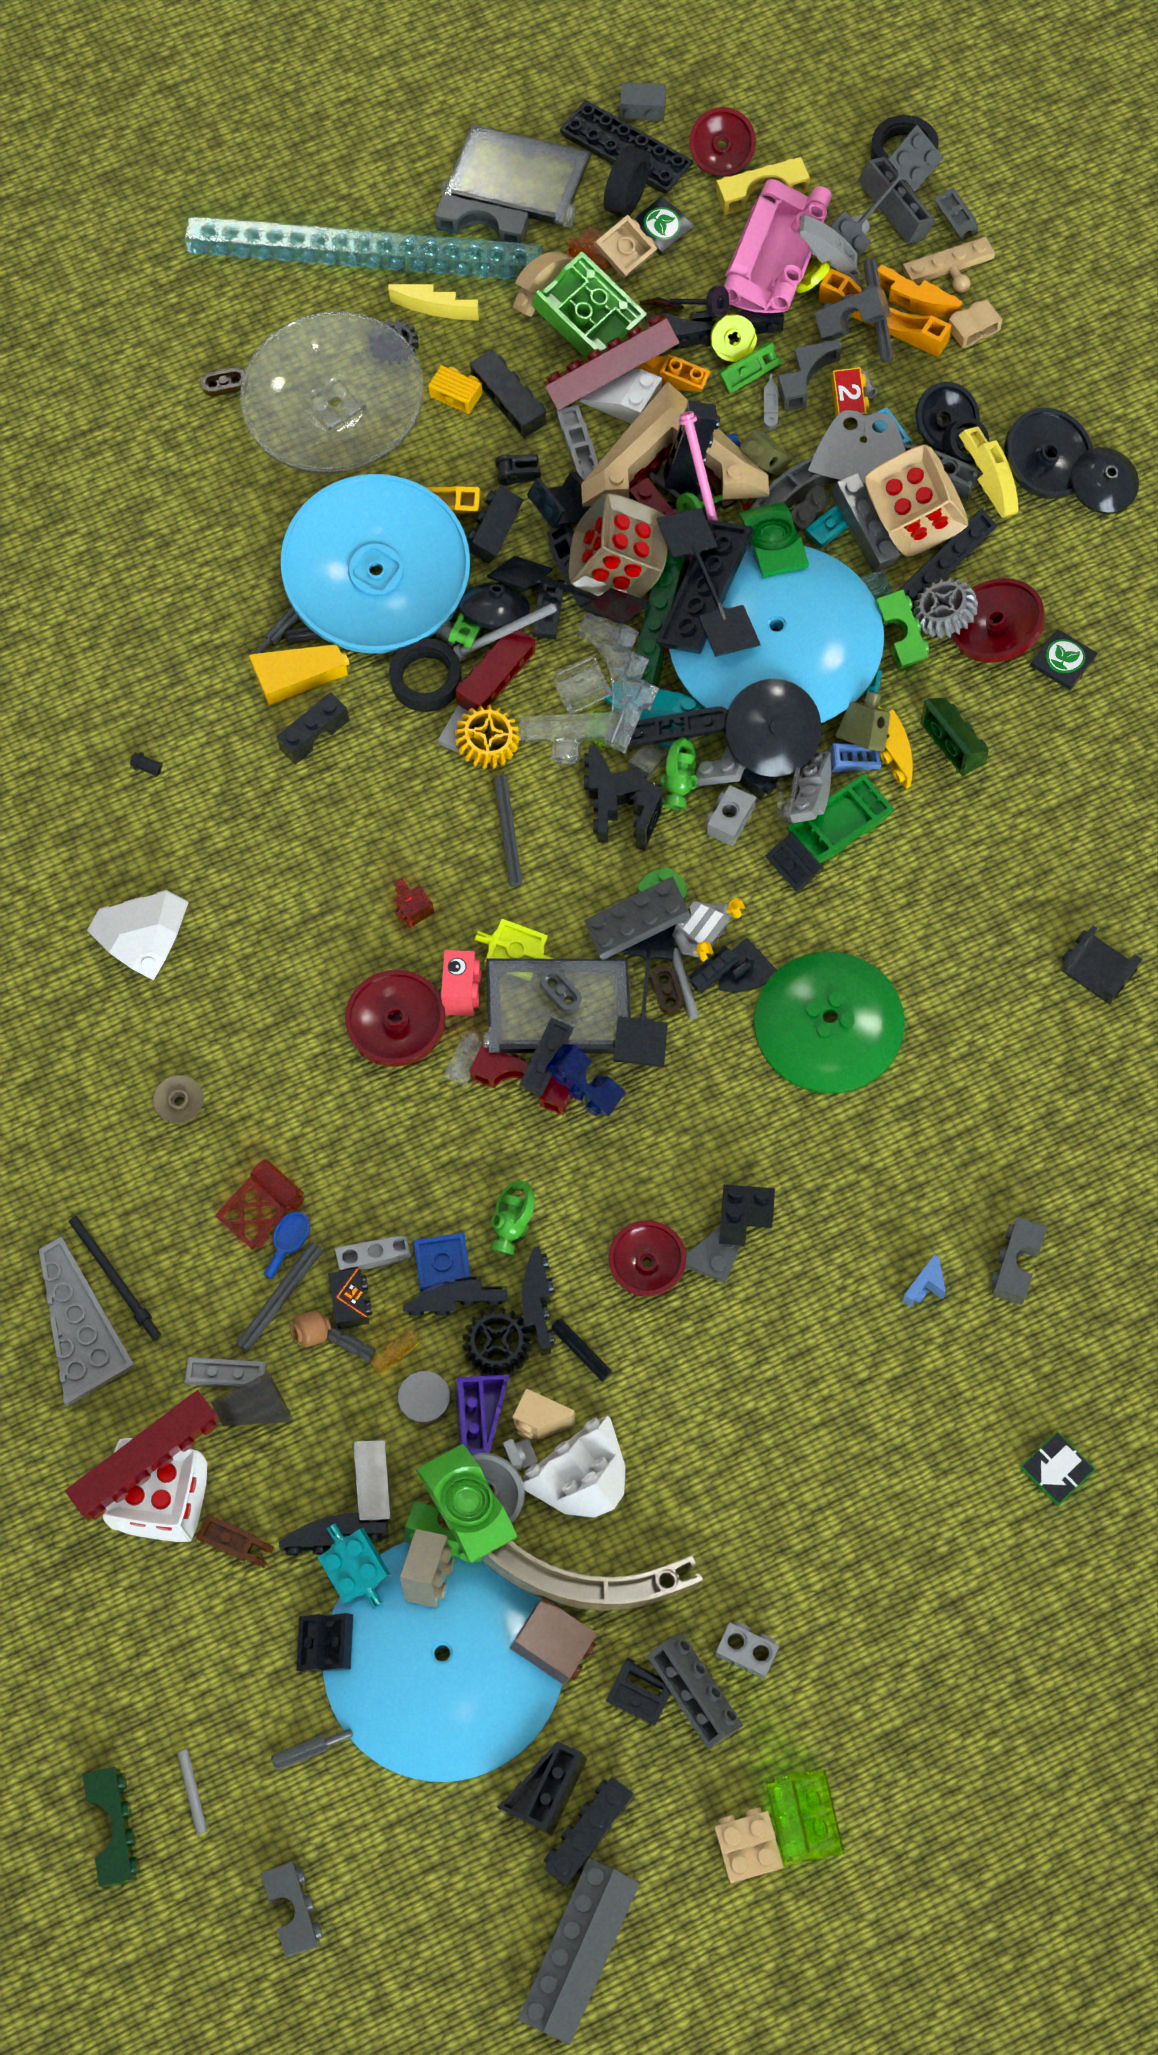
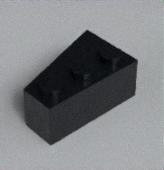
[497,1741,587,1836]

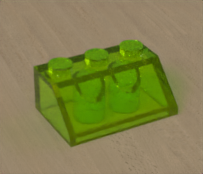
[765,1770,845,1866]

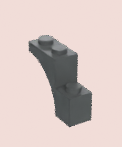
[778,340,841,411]

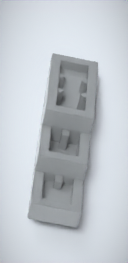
[556,405,598,480]

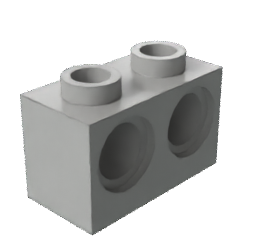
[715,1622,779,1680]

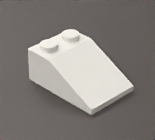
[580,368,662,424]

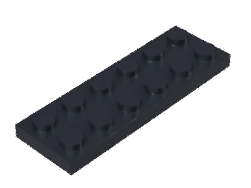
[656,520,754,654]

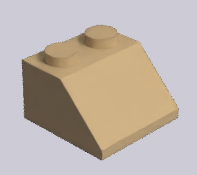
[513,1389,576,1440]

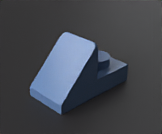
[903,1254,945,1307]

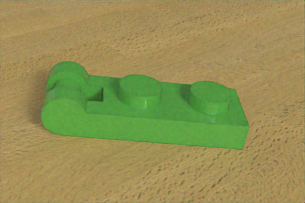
[718,341,782,394]
[448,613,481,650]

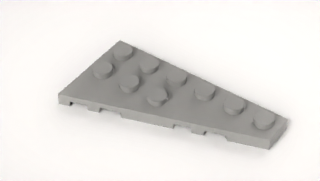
[39,1236,135,1407]

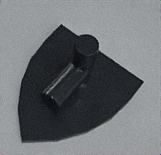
[720,938,777,992]

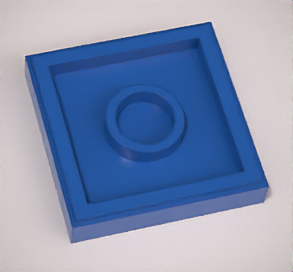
[413,1232,471,1291]

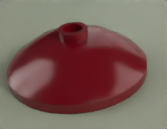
[689,107,756,177]
[608,1220,686,1297]

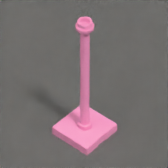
[679,411,718,563]

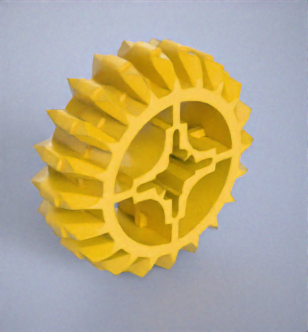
[454,705,520,769]

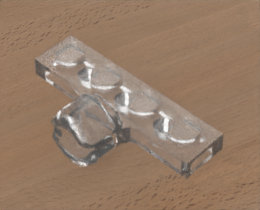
[519,712,615,765]

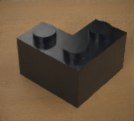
[719,1184,775,1246]

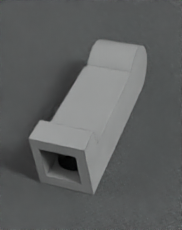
[335,1236,412,1271]

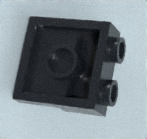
[633,782,663,851]

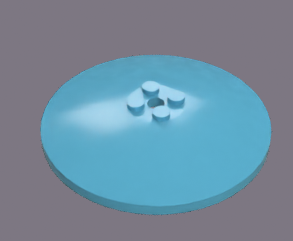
[281,474,470,653]

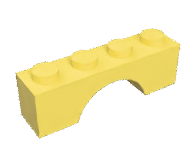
[716,157,810,215]

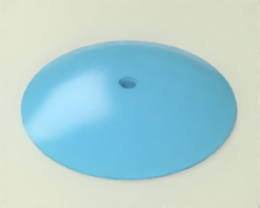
[669,545,884,723]
[323,1542,562,1782]

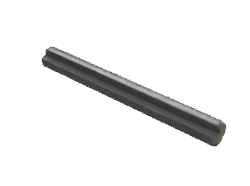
[863,259,893,363]
[494,775,522,887]
[236,1242,322,1352]

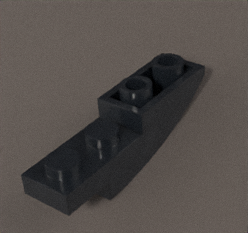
[547,525,592,609]
[584,744,618,843]
[522,1246,555,1356]
[403,1276,507,1316]
[279,1513,389,1556]

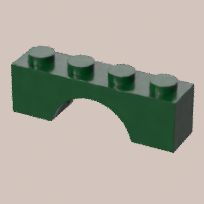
[82,1767,140,1888]

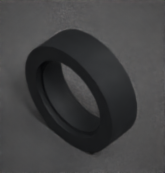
[870,115,939,182]
[603,145,650,218]
[389,638,462,712]

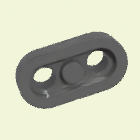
[540,969,582,1014]

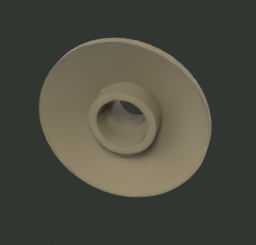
[153,1075,204,1124]

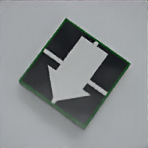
[1019,1431,1096,1507]

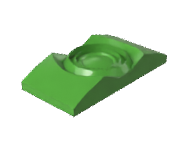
[416,1444,517,1564]

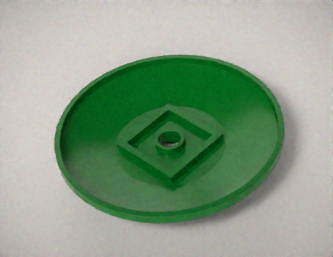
[754,952,905,1094]

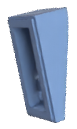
[828,743,881,772]

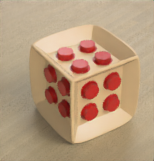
[865,445,968,556]

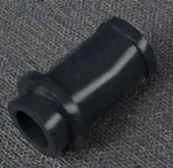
[130,752,163,777]

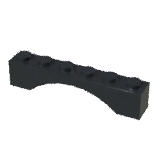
[645,309,784,352]

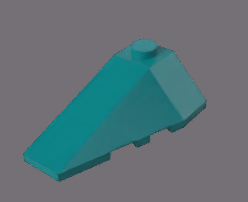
[605,681,703,753]

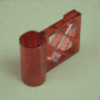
[215,1159,304,1250]

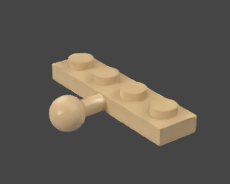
[903,236,995,293]

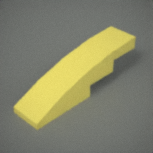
[388,284,479,321]

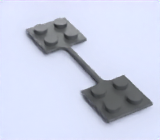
[830,125,943,259]

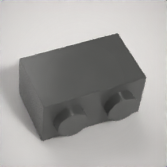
[620,82,666,121]

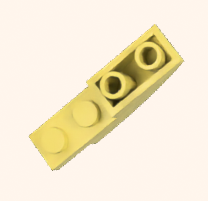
[959,427,1018,518]

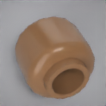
[290,1310,331,1348]

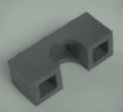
[814,285,891,341]
[990,1217,1047,1305]
[261,1862,323,1958]

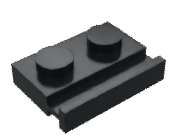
[765,832,824,892]

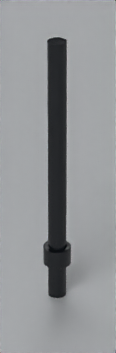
[69,1216,161,1340]

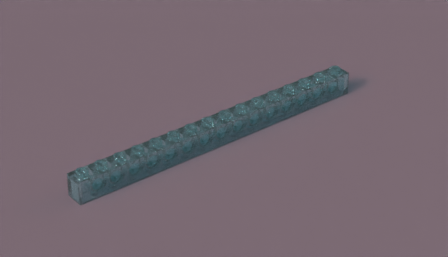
[185,217,543,280]

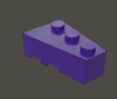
[455,1375,510,1455]

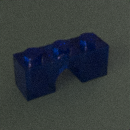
[546,1044,626,1116]

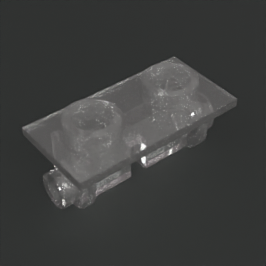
[443,1032,486,1086]

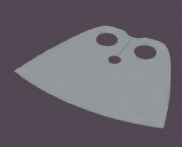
[808,410,906,483]

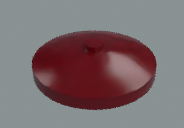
[951,578,1045,663]
[345,970,446,1067]

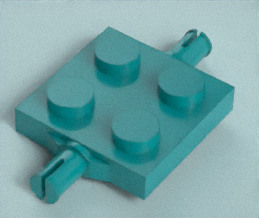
[317,1523,391,1608]

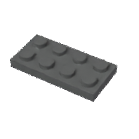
[584,876,691,960]

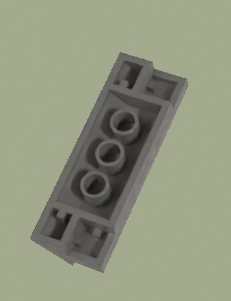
[518,1858,640,2045]

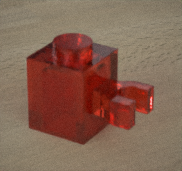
[394,878,434,928]

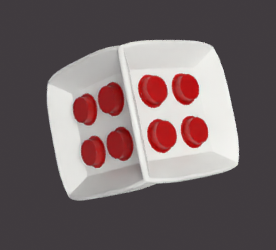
[103,1438,207,1542]

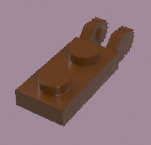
[196,1514,274,1568]

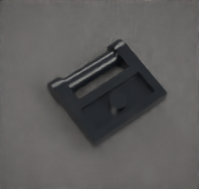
[606,1657,671,1727]

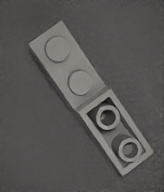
[798,215,860,286]
[790,751,832,823]

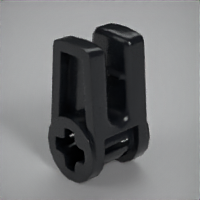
[495,454,541,486]

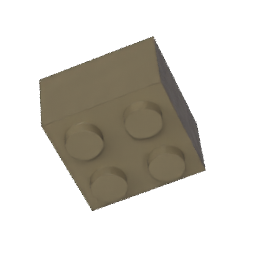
[400,1529,455,1608]

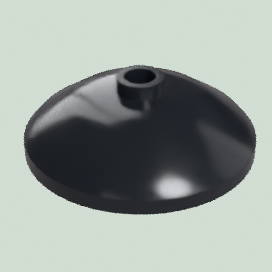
[916,382,980,452]
[1071,447,1139,514]
[459,582,530,629]

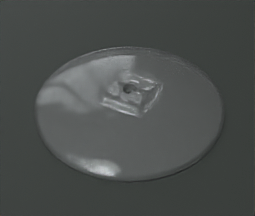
[240,312,424,474]

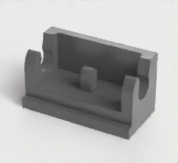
[934,188,978,241]

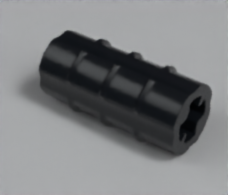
[687,946,739,994]

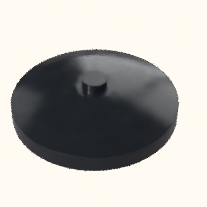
[1004,408,1093,499]
[724,679,822,777]

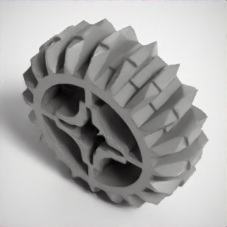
[913,577,978,639]

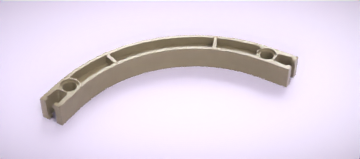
[480,1541,703,1611]

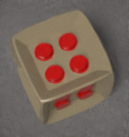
[569,493,668,598]

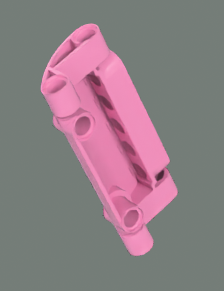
[724,179,832,313]

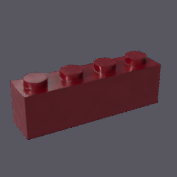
[455,630,536,711]

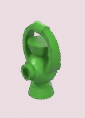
[661,737,697,810]
[490,1180,535,1256]

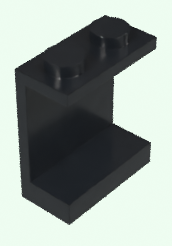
[527,471,591,528]
[1061,925,1143,1005]

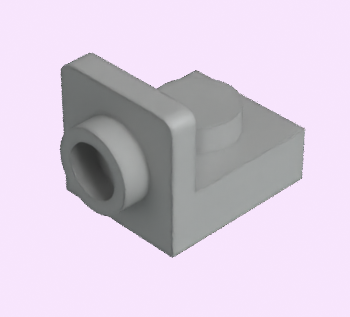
[503,1439,538,1472]

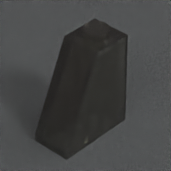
[211,1373,294,1426]

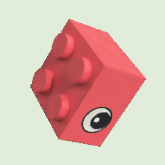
[441,950,482,1016]

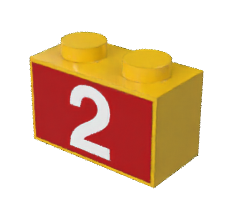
[830,367,869,420]

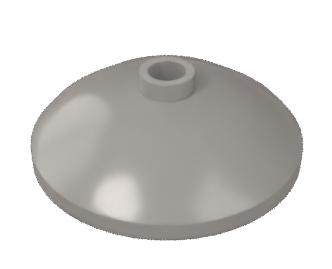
[472,1453,525,1523]

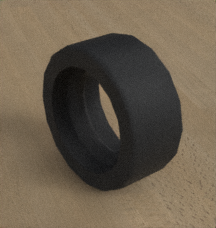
[942,417,989,464]

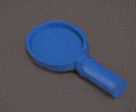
[263,1211,310,1279]

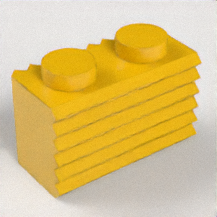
[428,365,483,414]

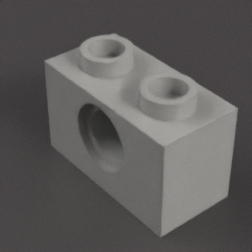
[705,785,756,847]

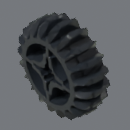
[462,1307,532,1376]

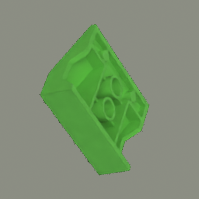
[531,252,647,358]

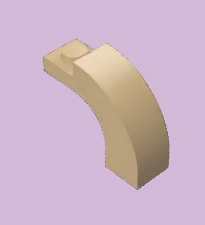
[513,252,574,317]

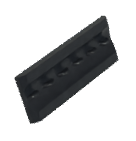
[560,100,693,194]

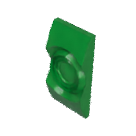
[738,502,809,578]
[787,774,894,863]

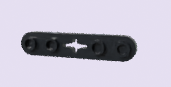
[614,706,727,748]

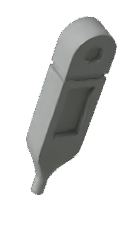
[764,374,778,431]

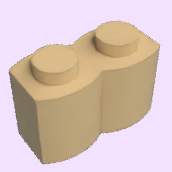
[949,300,1002,348]

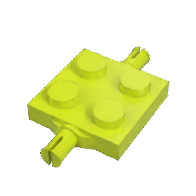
[475,919,554,982]

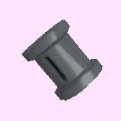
[434,620,462,649]

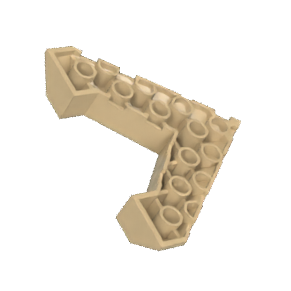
[581,381,770,507]

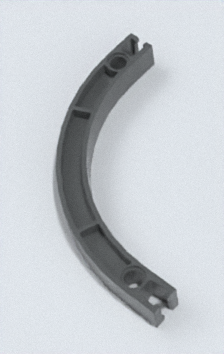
[751,444,980,509]

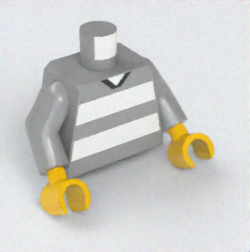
[673,898,745,962]

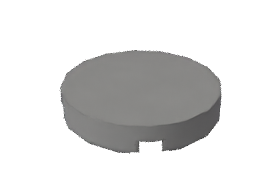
[398,1371,451,1424]

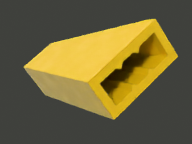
[249,644,350,705]

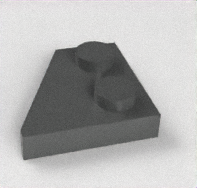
[685,1227,741,1283]

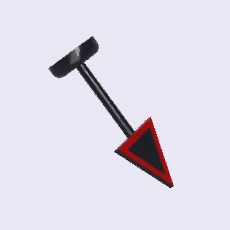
[640,286,729,318]

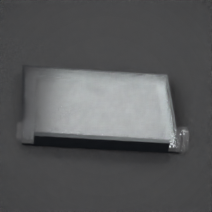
[441,124,591,227]
[483,958,631,1054]

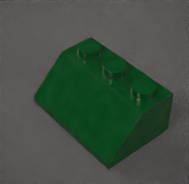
[920,698,989,777]

